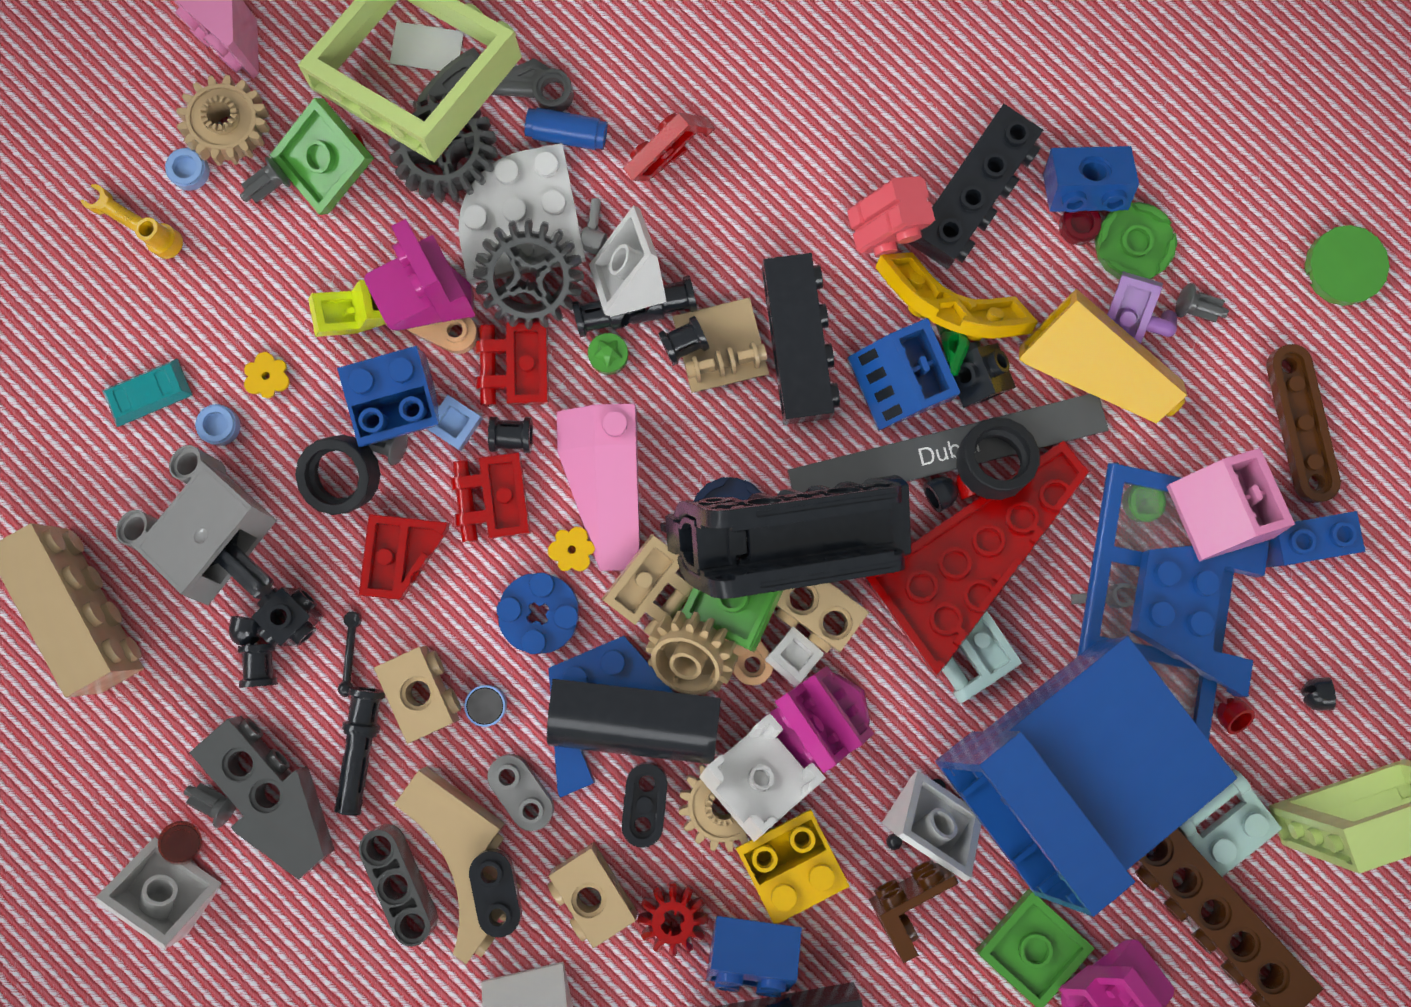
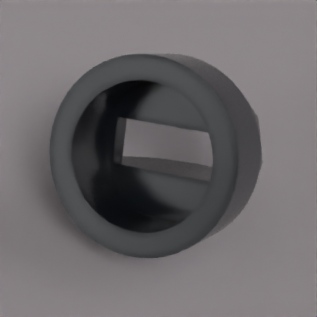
[923,477,958,512]
[229,616,261,646]
[1301,677,1336,711]

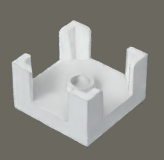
[699,713,826,842]

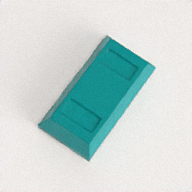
[102,359,193,427]

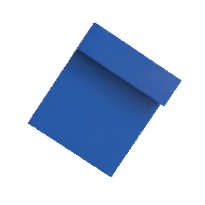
[935,636,1237,917]

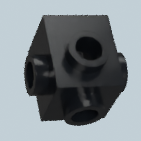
[947,341,1016,408]
[252,587,323,646]

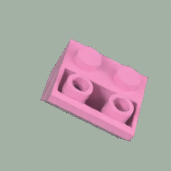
[173,0,259,79]
[1167,448,1295,562]

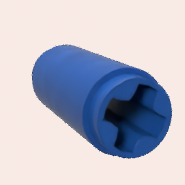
[524,107,608,150]

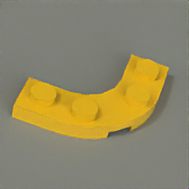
[875,252,1038,341]

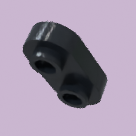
[622,762,668,848]
[469,849,522,937]

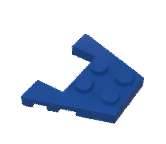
[1130,540,1269,697]
[548,635,673,798]

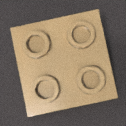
[673,297,769,393]

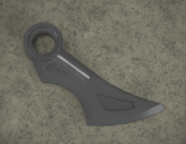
[418,48,574,112]

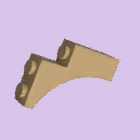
[394,766,521,964]

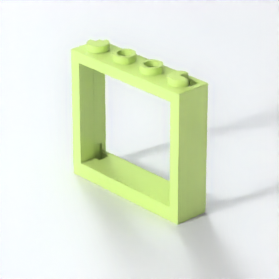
[298,0,522,163]
[1268,759,1411,874]

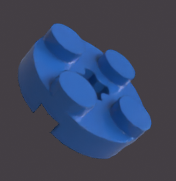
[497,573,579,654]

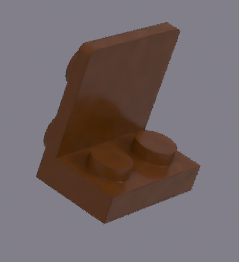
[868,860,959,963]

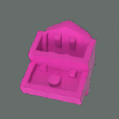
[364,219,476,331]
[759,666,874,773]
[1059,939,1174,1007]

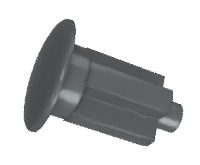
[240,157,291,203]
[1175,283,1229,322]
[355,434,408,466]
[184,783,236,828]

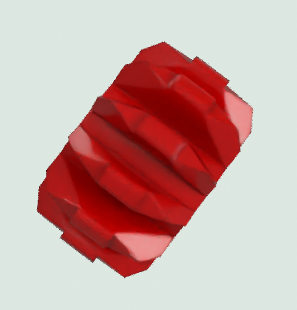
[637,881,709,956]

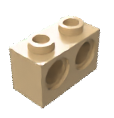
[774,583,869,653]

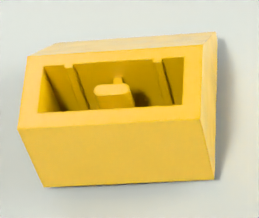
[736,809,850,924]

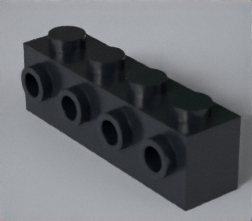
[909,104,1043,270]
[761,253,840,425]

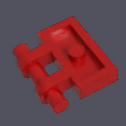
[476,322,549,407]
[450,452,531,543]

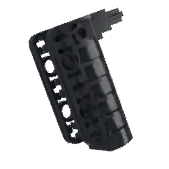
[660,475,912,599]

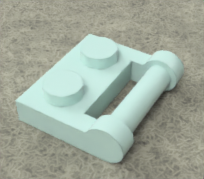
[942,611,1022,703]
[1178,769,1282,877]

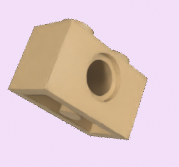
[374,646,461,744]
[548,842,638,948]

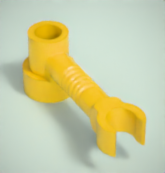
[81,184,183,259]

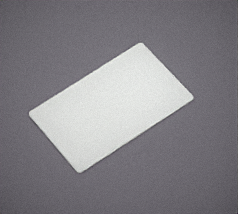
[390,22,464,71]

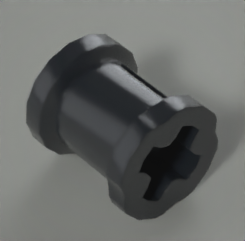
[658,316,710,366]
[488,417,533,453]
[238,644,278,688]

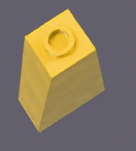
[1019,289,1187,424]

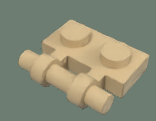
[601,534,693,636]

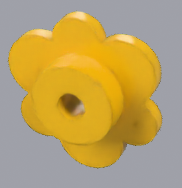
[244,352,290,399]
[548,527,595,571]

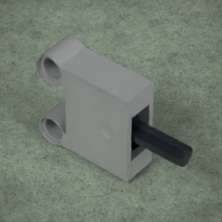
[116,445,277,605]

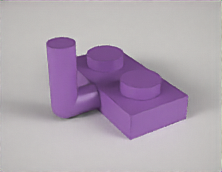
[1107,271,1177,344]

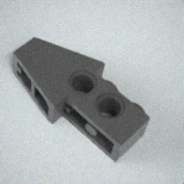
[189,716,335,880]

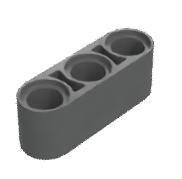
[359,824,438,947]

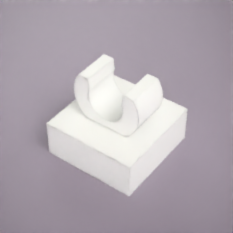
[765,626,824,687]

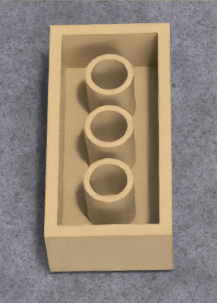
[0,523,144,698]

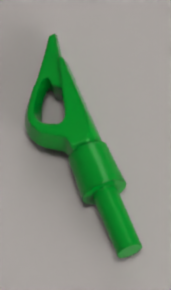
[936,324,970,376]

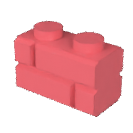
[847,176,935,258]

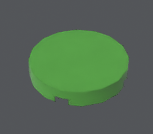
[1094,202,1177,280]
[1305,225,1390,306]

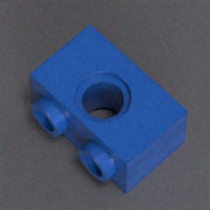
[1043,146,1139,212]
[1266,511,1366,567]

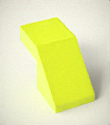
[308,280,386,337]

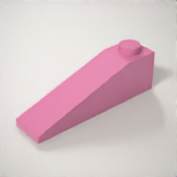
[557,404,640,571]

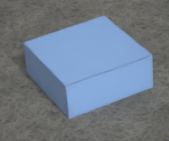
[427,394,483,451]

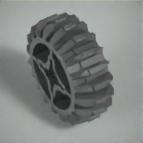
[388,93,498,203]
[473,218,584,330]

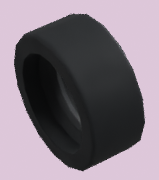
[956,417,1040,500]
[295,435,381,515]

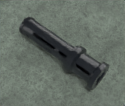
[334,686,385,816]

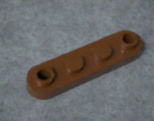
[1266,344,1341,503]

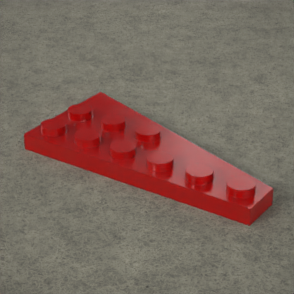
[865,441,1089,678]

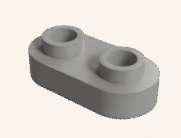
[487,754,554,831]

